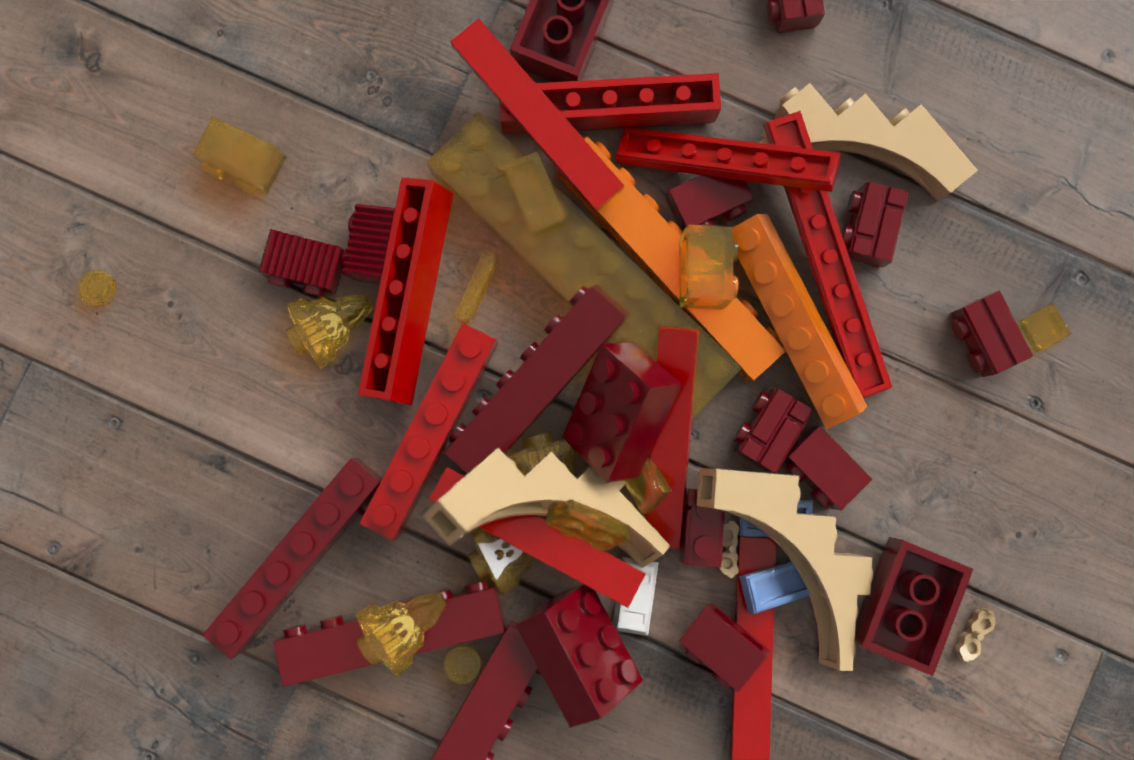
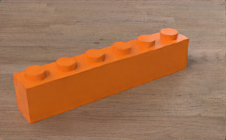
[725,214,868,430]

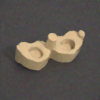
[718,520,740,578]
[954,607,995,662]

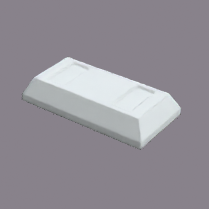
[613,557,659,636]

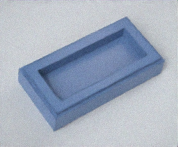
[739,560,810,614]

